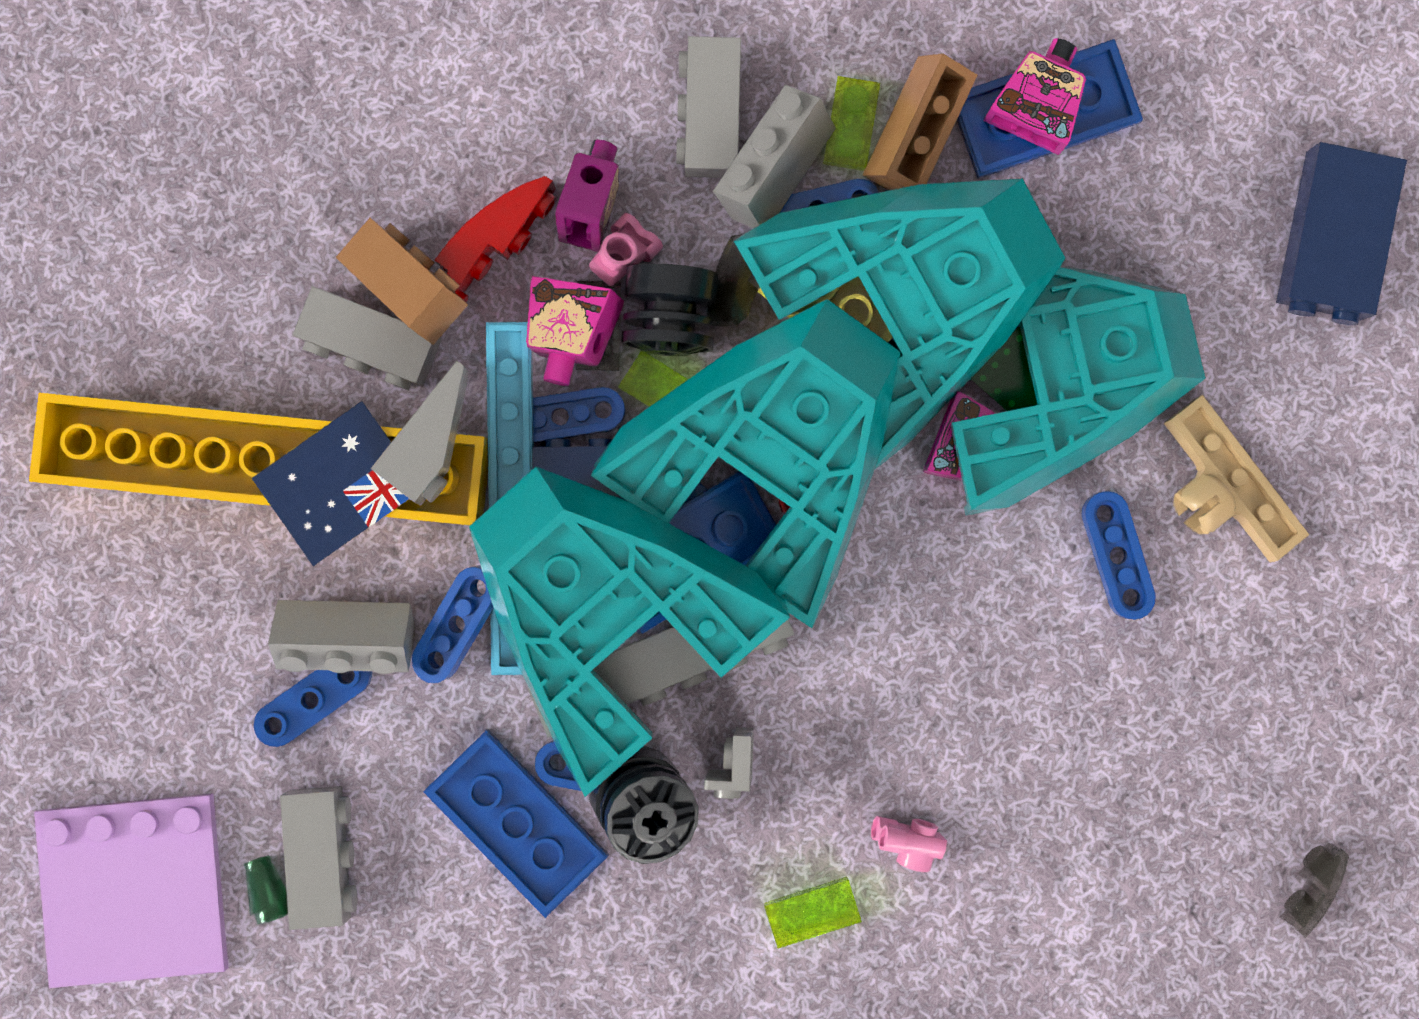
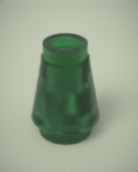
[244,855,288,925]

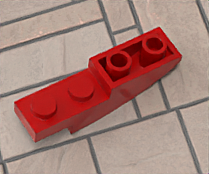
[434,176,557,303]

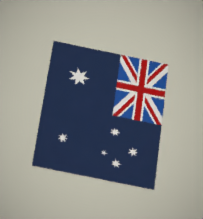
[252,401,409,566]

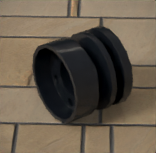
[621,263,718,356]
[589,746,699,864]

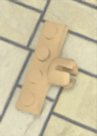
[1164,395,1309,563]

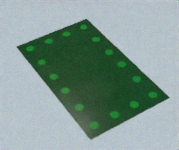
[971,326,1037,411]

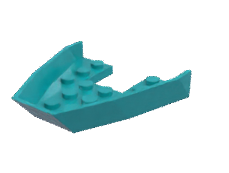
[734,178,1066,469]
[950,266,1206,516]
[591,299,901,628]
[469,466,790,797]

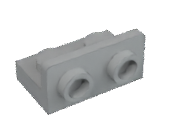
[704,727,754,799]

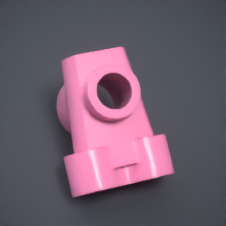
[589,213,663,286]
[871,816,947,872]

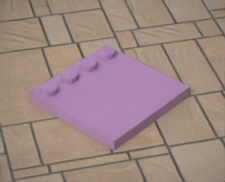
[34,794,228,988]

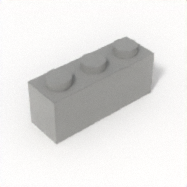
[676,36,741,178]
[713,85,836,228]
[293,286,442,391]
[268,600,415,674]
[280,786,358,930]

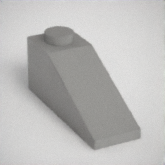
[371,361,469,506]

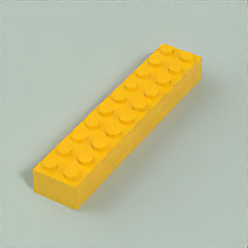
[29,393,488,525]

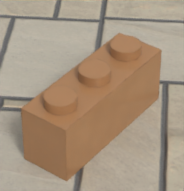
[863,53,978,191]
[336,218,468,345]

